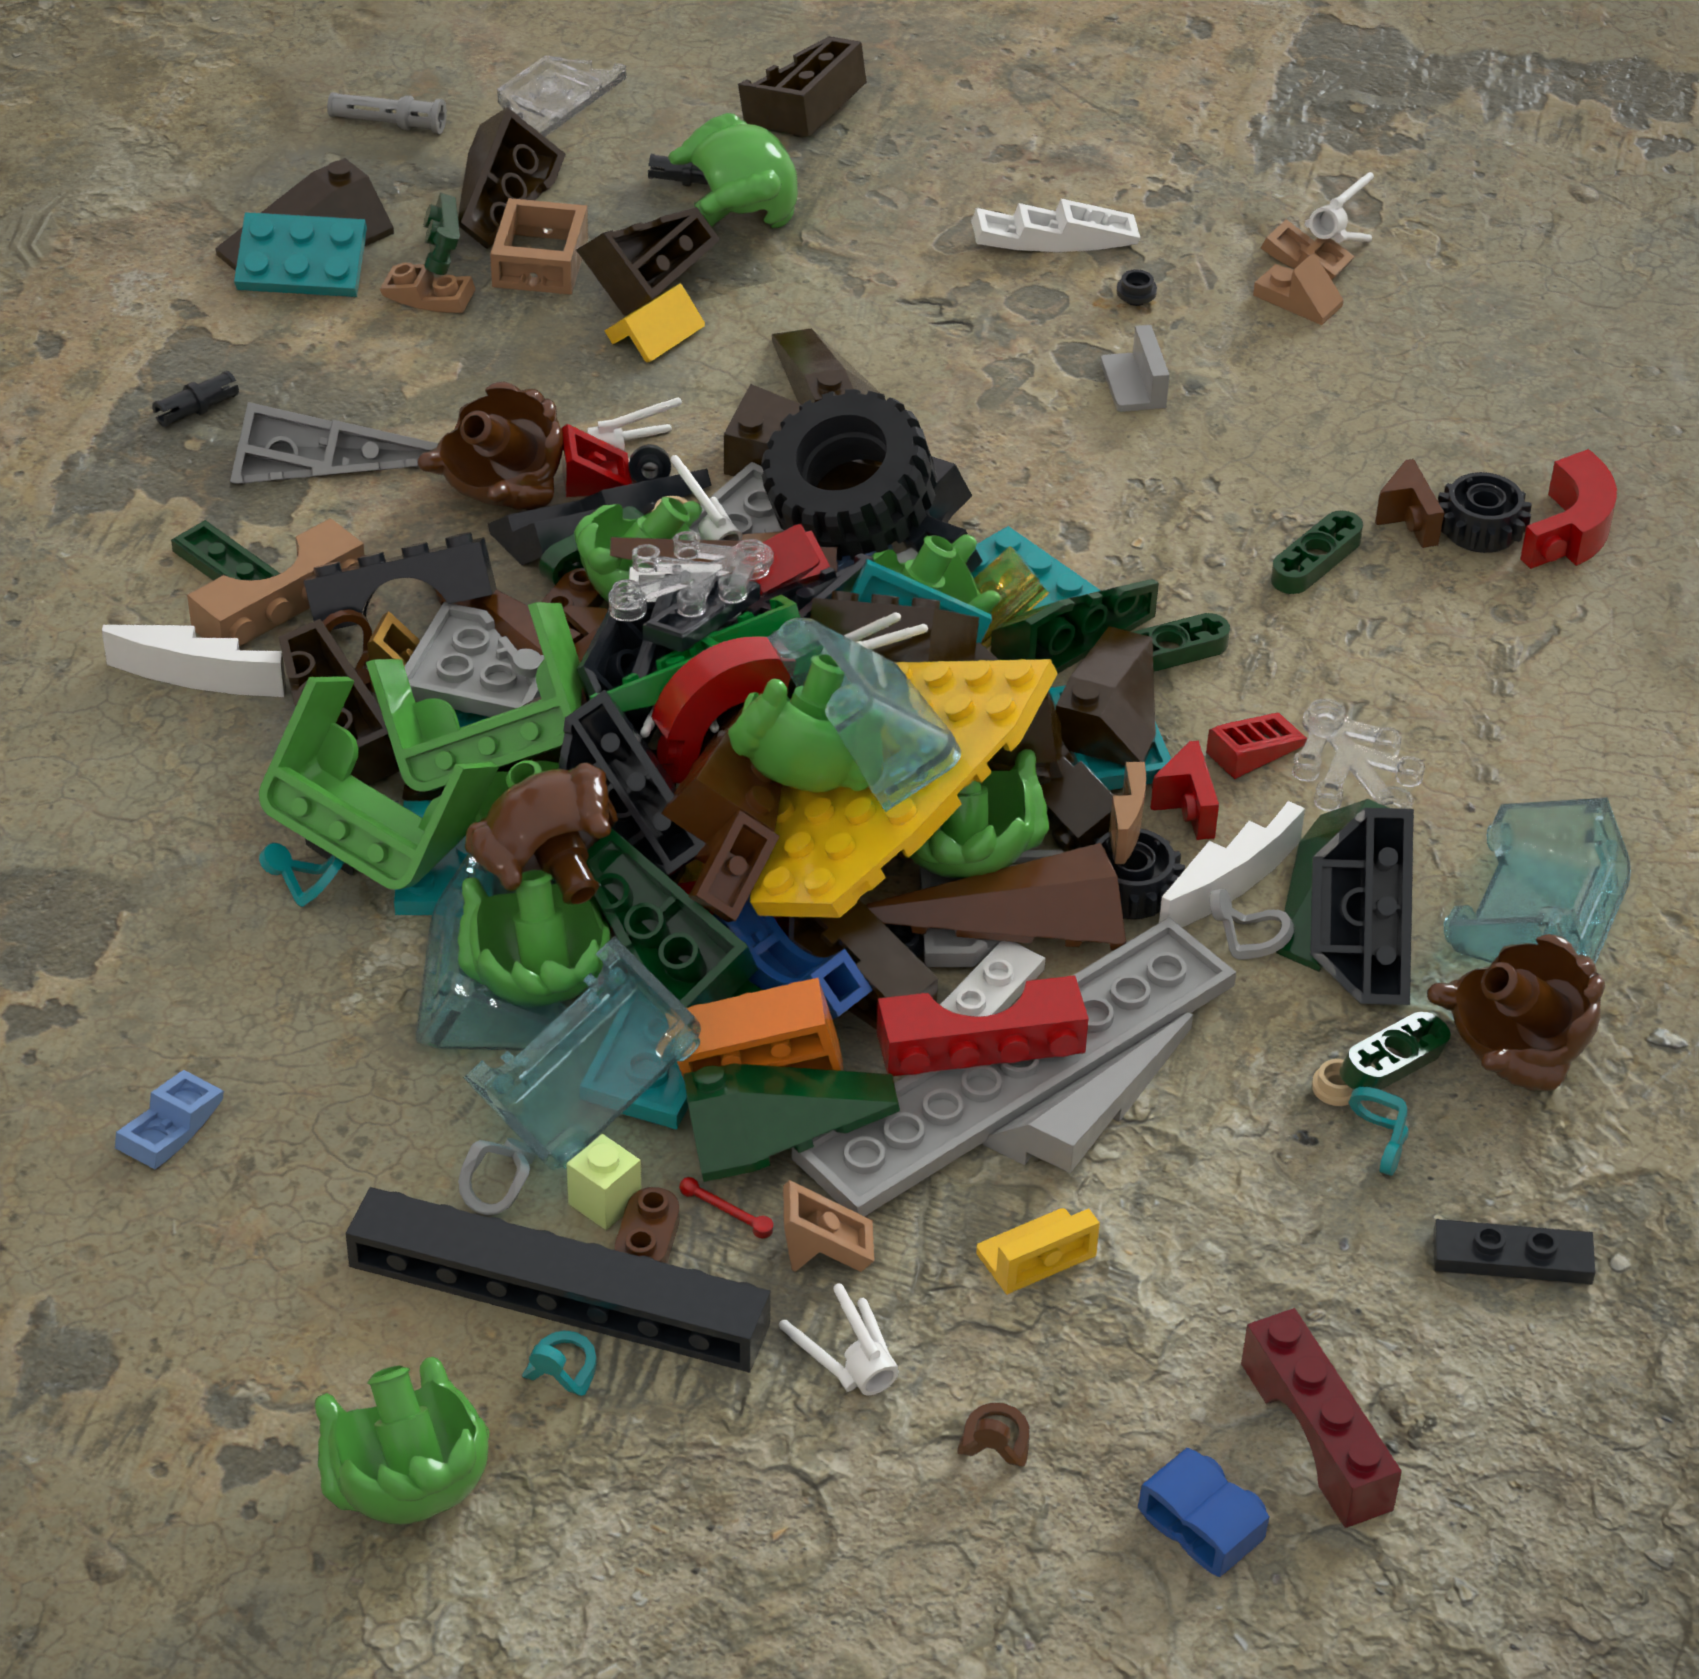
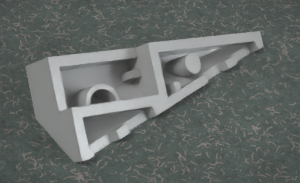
[230,402,438,484]
[983,1012,1193,1173]

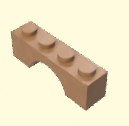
[187,518,365,647]

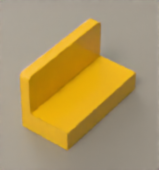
[604,283,705,363]
[976,1208,1100,1295]

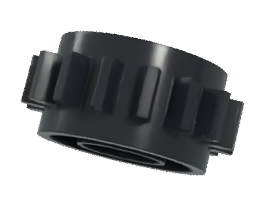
[1438,472,1532,553]
[1093,829,1185,919]

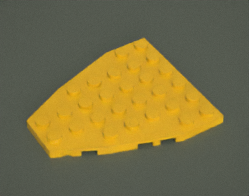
[750,659,1058,918]

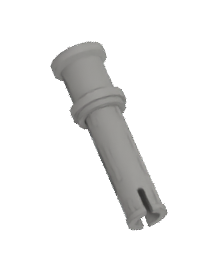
[327,92,447,134]

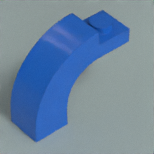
[713,895,873,1019]

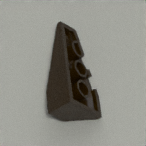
[215,158,394,271]

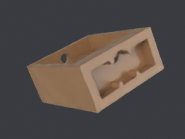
[490,198,588,295]

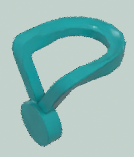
[259,843,344,907]
[1348,1087,1409,1176]
[522,1330,597,1396]

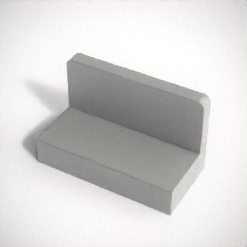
[1101,325,1169,412]

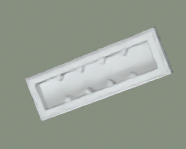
[940,941,1046,1017]

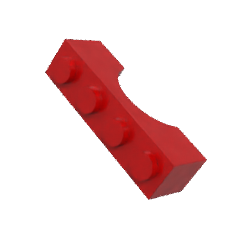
[877,975,1089,1077]

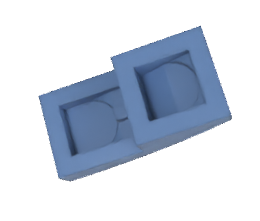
[115,1070,224,1170]

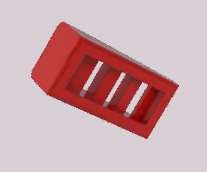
[1206,712,1307,779]

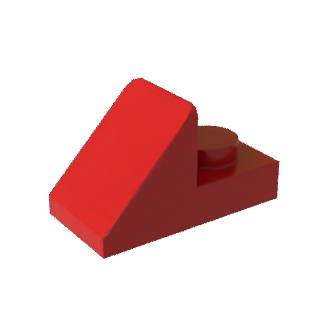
[738,524,830,596]
[1150,740,1219,840]

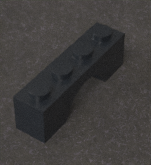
[304,532,497,630]

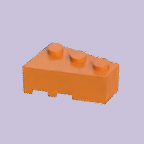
[670,978,844,1079]

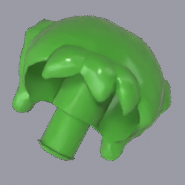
[668,113,798,228]
[574,497,703,605]
[872,534,1001,614]
[728,654,884,793]
[910,749,1049,879]
[457,870,611,1007]
[314,1357,490,1524]

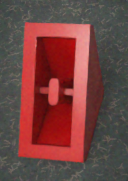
[561,424,632,497]

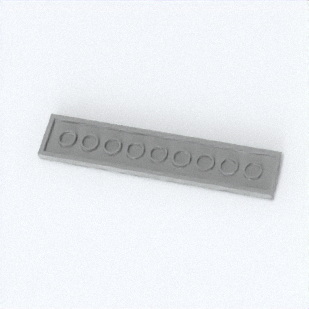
[792,917,1236,1217]

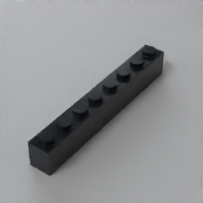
[345,1187,771,1373]

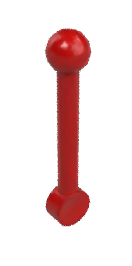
[679,1177,773,1239]

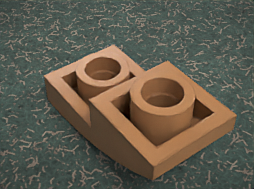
[380,263,476,313]

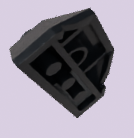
[577,601,675,744]
[558,690,706,876]
[1310,808,1414,1005]

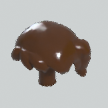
[417,382,563,511]
[464,763,618,905]
[1427,934,1605,1092]

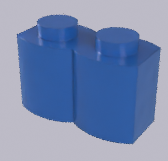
[1138,1448,1270,1577]

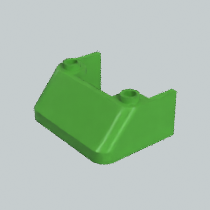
[366,602,583,792]
[259,677,499,890]

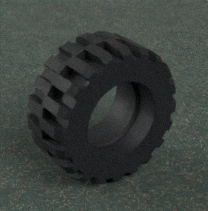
[761,389,937,560]

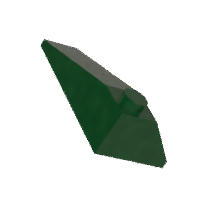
[990,578,1159,674]
[1276,799,1389,972]
[586,828,758,1012]
[683,1064,900,1182]

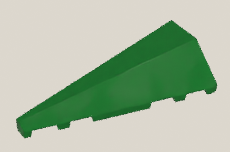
[590,594,822,712]

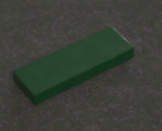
[171,520,281,581]

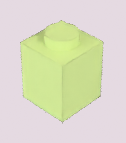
[566,1134,641,1230]

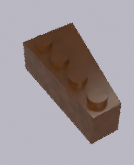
[661,702,782,843]

